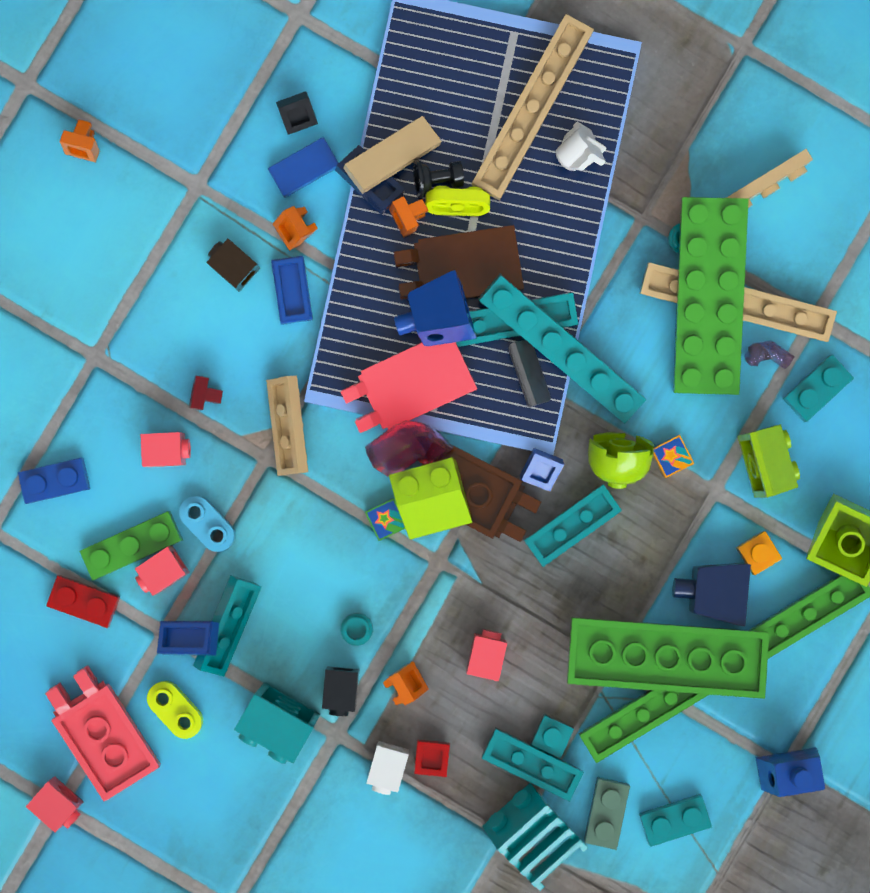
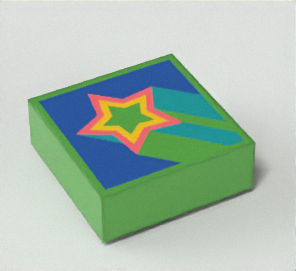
[365,498,405,541]

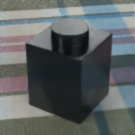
[322,666,360,716]

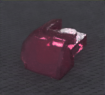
[365,421,453,477]

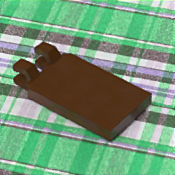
[394,225,524,299]
[421,437,542,542]

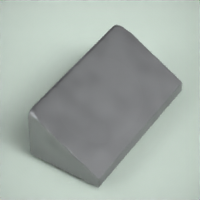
[508,340,551,407]

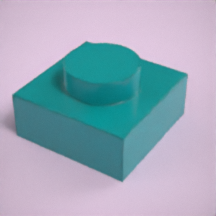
[530,714,574,759]

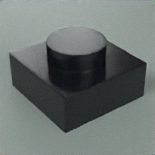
[276,91,318,135]

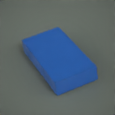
[268,137,338,198]
[271,256,313,325]
[157,621,219,656]

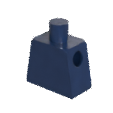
[672,563,751,626]

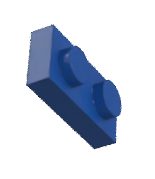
[18,458,90,504]

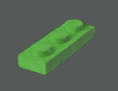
[79,511,183,581]

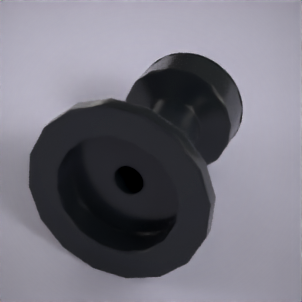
[413,159,464,199]

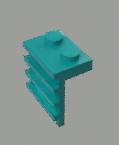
[482,783,588,891]

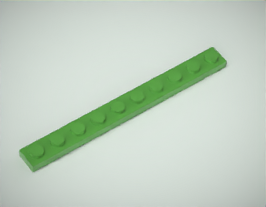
[578,575,870,763]

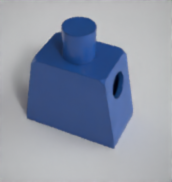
[394,270,477,346]
[755,747,825,797]

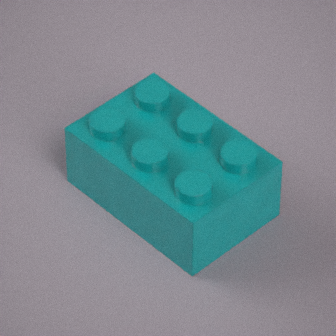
[234,683,320,764]

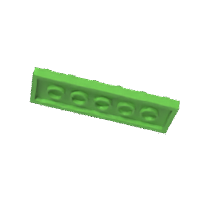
[673,197,749,395]
[567,617,769,699]

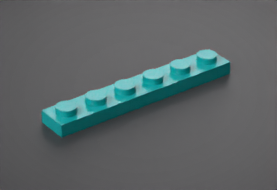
[478,274,646,424]

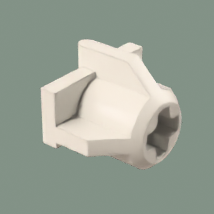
[556,121,606,171]

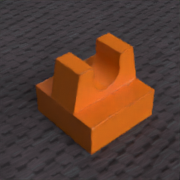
[60,119,100,163]
[389,196,428,238]
[273,206,318,251]
[383,661,429,705]

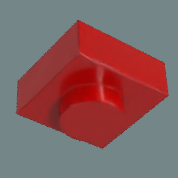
[414,740,450,777]

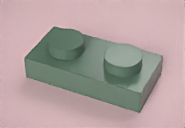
[584,777,630,850]

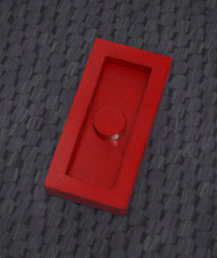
[46,575,120,628]

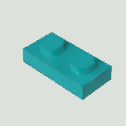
[783,355,854,422]
[639,794,712,847]

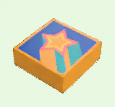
[653,435,695,478]

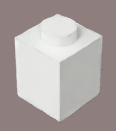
[366,741,409,795]

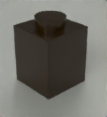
[206,238,260,292]

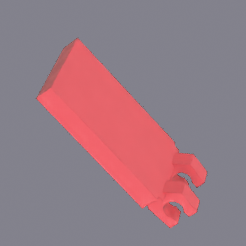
[341,342,477,433]
[45,665,161,802]

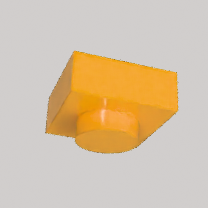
[736,531,782,576]

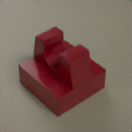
[189,376,223,411]

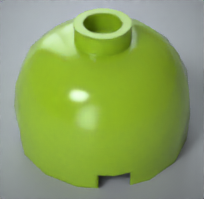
[588,432,654,489]

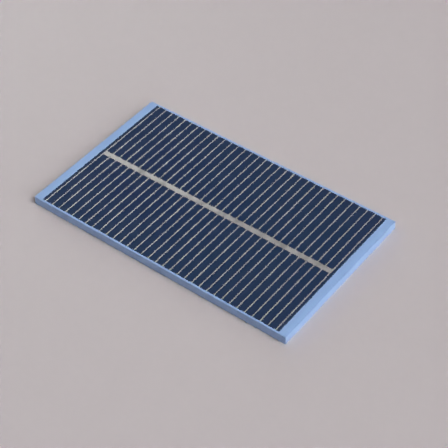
[304,0,642,455]

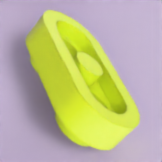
[425,186,490,216]
[147,681,203,739]

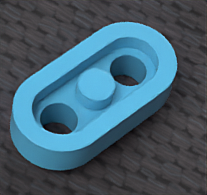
[179,496,235,552]

